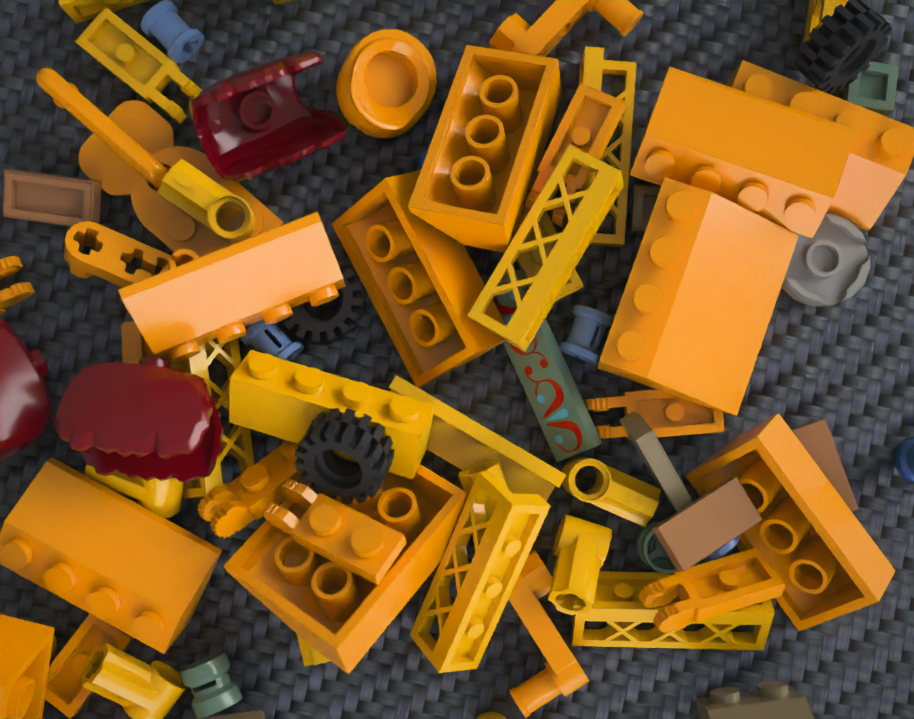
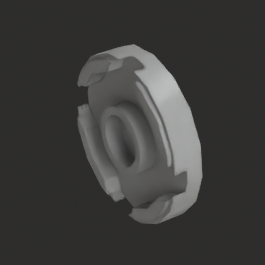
[781,213,871,307]

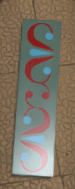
[493,269,602,462]

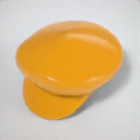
[336,29,437,138]

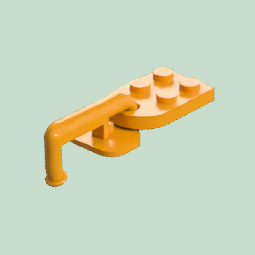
[36,68,284,258]

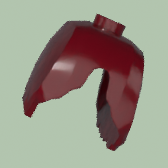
[189,51,346,182]
[0,319,52,462]
[53,357,225,483]

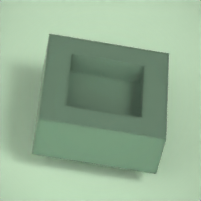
[842,62,899,116]

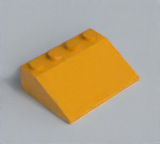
[597,177,799,417]
[223,457,468,674]

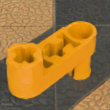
[488,0,644,57]
[64,221,200,288]
[508,550,589,718]

